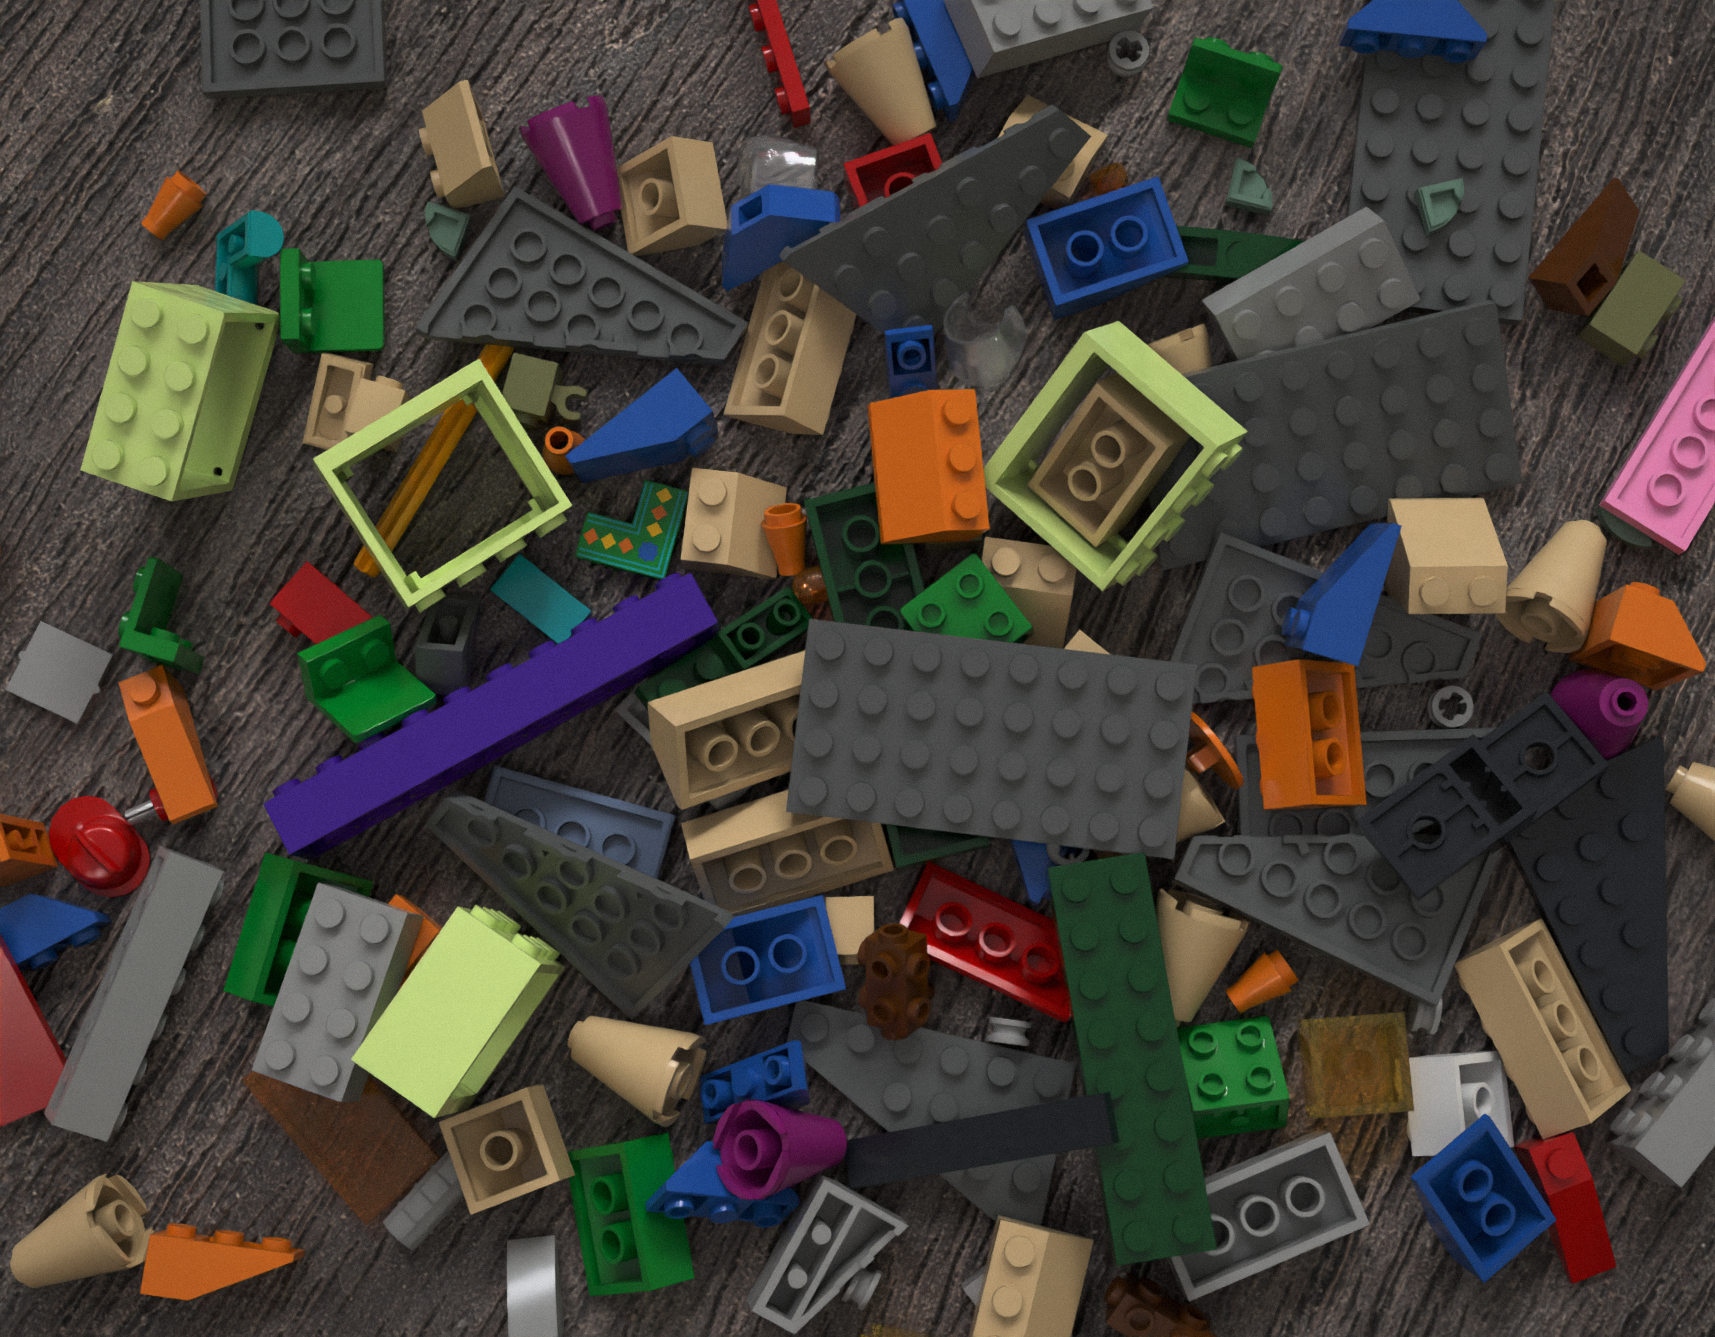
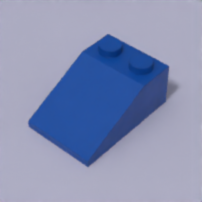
[1024,176,1189,320]
[565,368,718,483]
[1282,523,1402,666]
[690,895,846,1025]
[1410,1113,1557,1283]

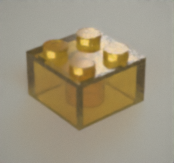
[1297,1012,1414,1118]

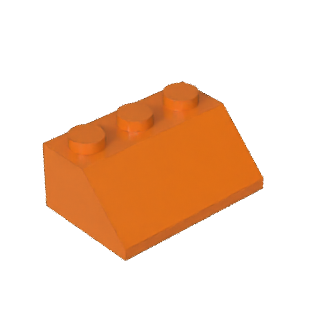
[867,389,990,544]
[1568,582,1706,691]
[1252,659,1367,810]

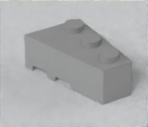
[746,1173,909,1334]

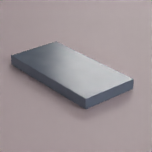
[484,766,676,879]

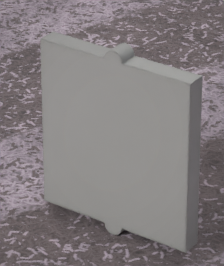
[5,621,115,725]

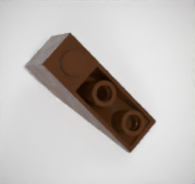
[1528,178,1639,316]

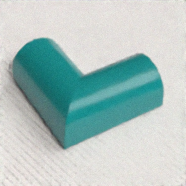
[215,210,284,305]

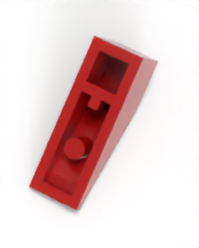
[1514,1131,1617,1284]

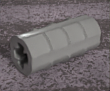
[383,1150,464,1251]

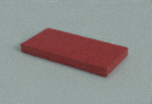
[0,933,67,1127]

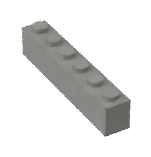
[44,846,224,1142]

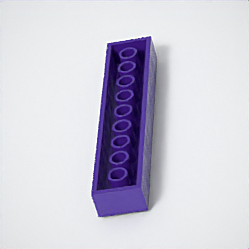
[263,572,721,860]

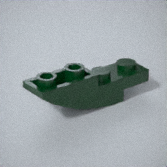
[1162,226,1305,285]
[634,586,813,711]

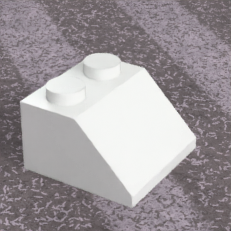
[1402,1050,1514,1156]

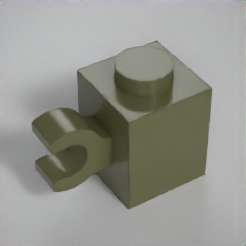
[502,353,589,430]

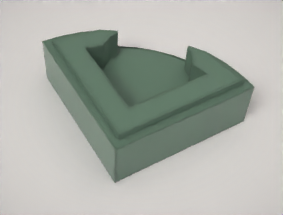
[1224,158,1272,216]
[1414,178,1464,236]
[425,201,473,262]
[1596,506,1652,549]

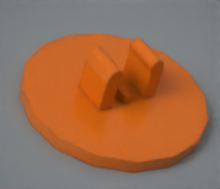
[1186,712,1244,790]

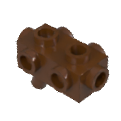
[857,923,935,1040]
[1103,1272,1217,1337]

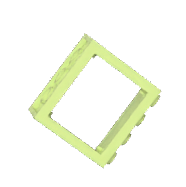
[80,281,280,501]
[983,321,1248,591]
[313,359,572,613]
[351,905,565,1118]

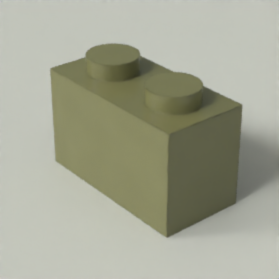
[1576,250,1686,367]

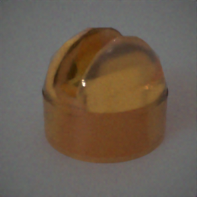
[1089,162,1129,196]
[792,565,828,605]

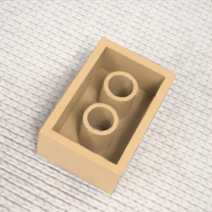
[1027,372,1191,547]

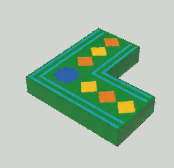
[575,480,689,581]

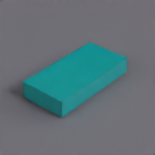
[490,554,593,644]

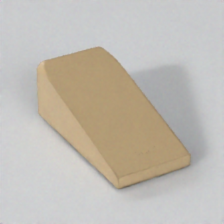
[303,353,374,450]

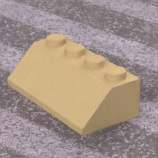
[724,262,857,435]
[648,650,805,810]
[681,789,894,917]
[1454,918,1631,1139]
[968,1215,1094,1337]

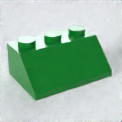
[223,852,373,1006]
[567,1133,695,1297]

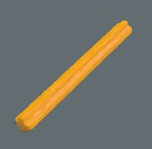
[354,344,514,578]

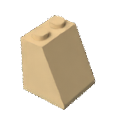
[1384,498,1508,614]

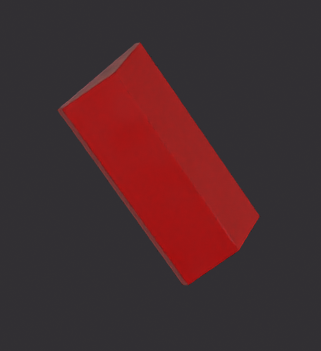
[899,862,1070,1023]

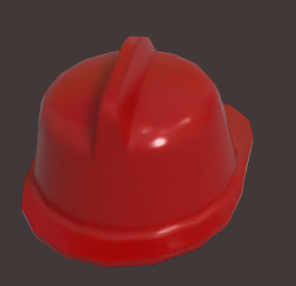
[49,796,150,898]

